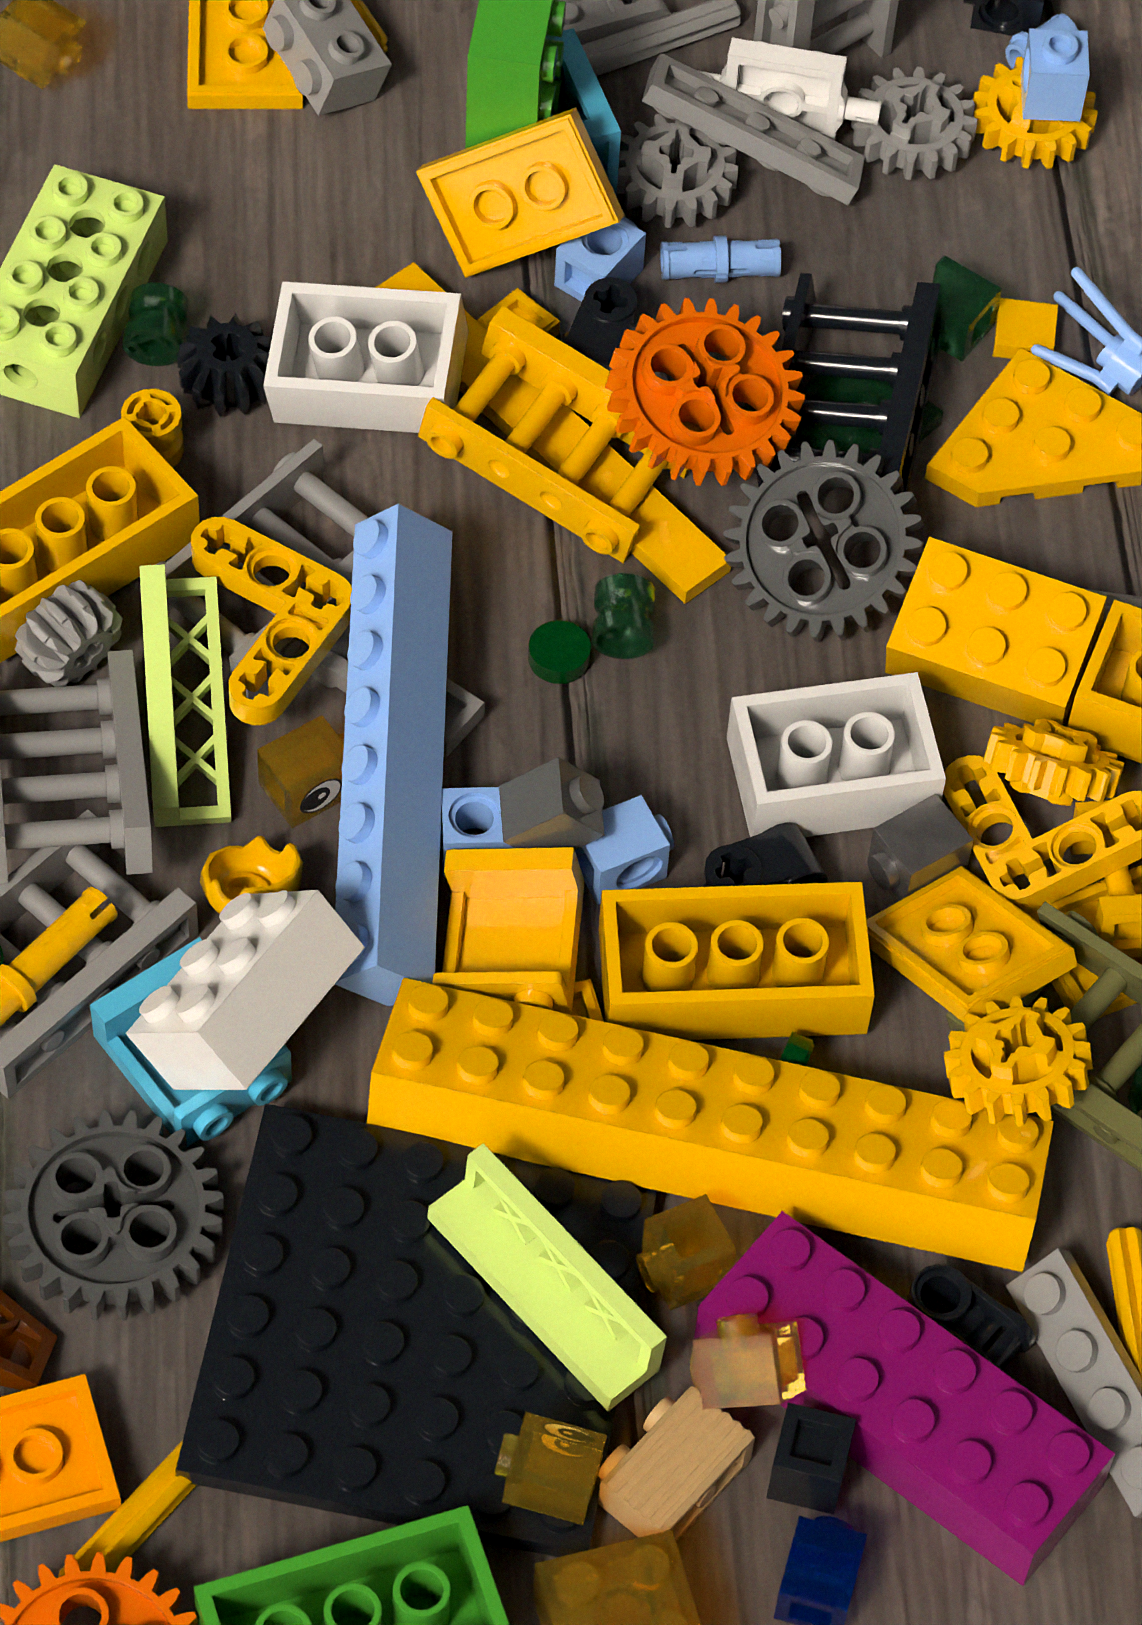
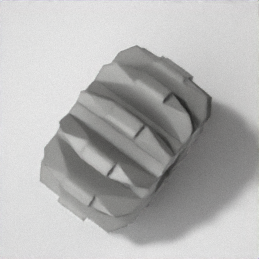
[15,580,123,687]

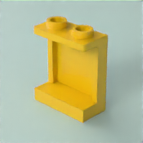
[432,847,585,1015]

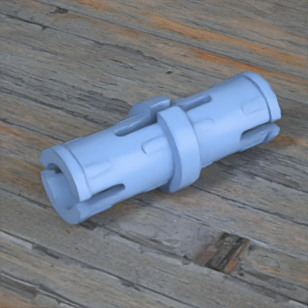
[660,235,781,283]

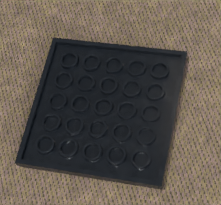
[175,1104,657,1563]

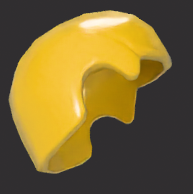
[200,836,303,914]

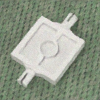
[696,37,882,141]

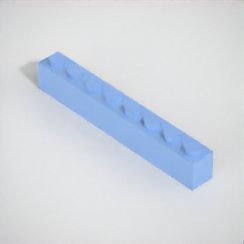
[335,504,452,1007]

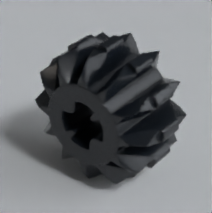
[177,313,272,418]

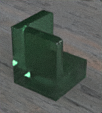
[932,256,1002,362]

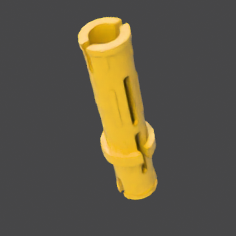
[0,887,118,1027]

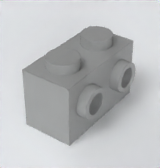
[262,0,392,116]

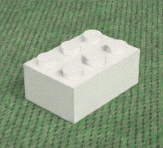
[263,281,469,433]
[727,672,946,837]
[125,890,365,1090]

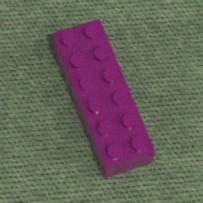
[694,1211,1115,1586]

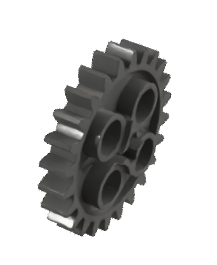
[723,440,925,642]
[3,1110,224,1321]

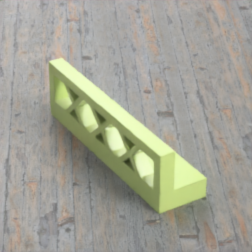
[139,564,231,827]
[427,1143,667,1411]

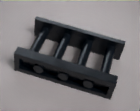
[752,273,945,495]

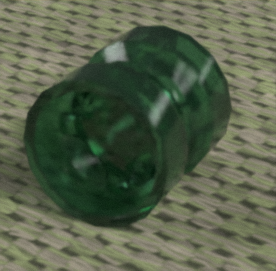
[122,282,189,367]
[592,573,656,659]

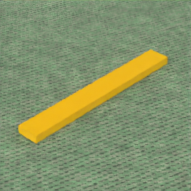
[375,262,731,604]

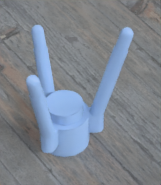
[1031,267,1142,396]

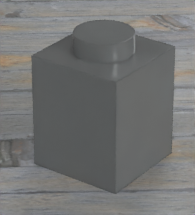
[499,757,604,850]

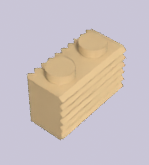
[598,1386,755,1556]

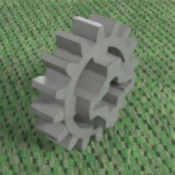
[851,67,978,180]
[617,114,738,228]

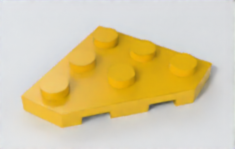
[925,348,1142,507]

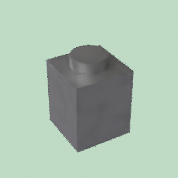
[867,794,973,901]

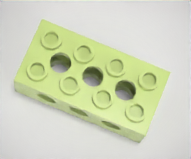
[0,164,168,418]

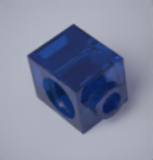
[773,1516,868,1625]

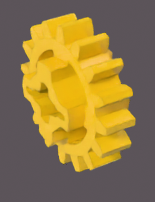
[973,56,1098,169]
[983,719,1124,806]
[944,995,1093,1127]

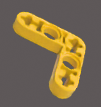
[191,517,352,725]
[943,755,1142,914]

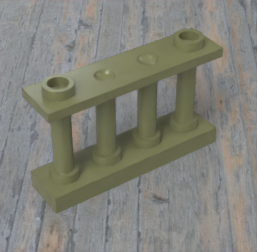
[946,901,1142,1173]

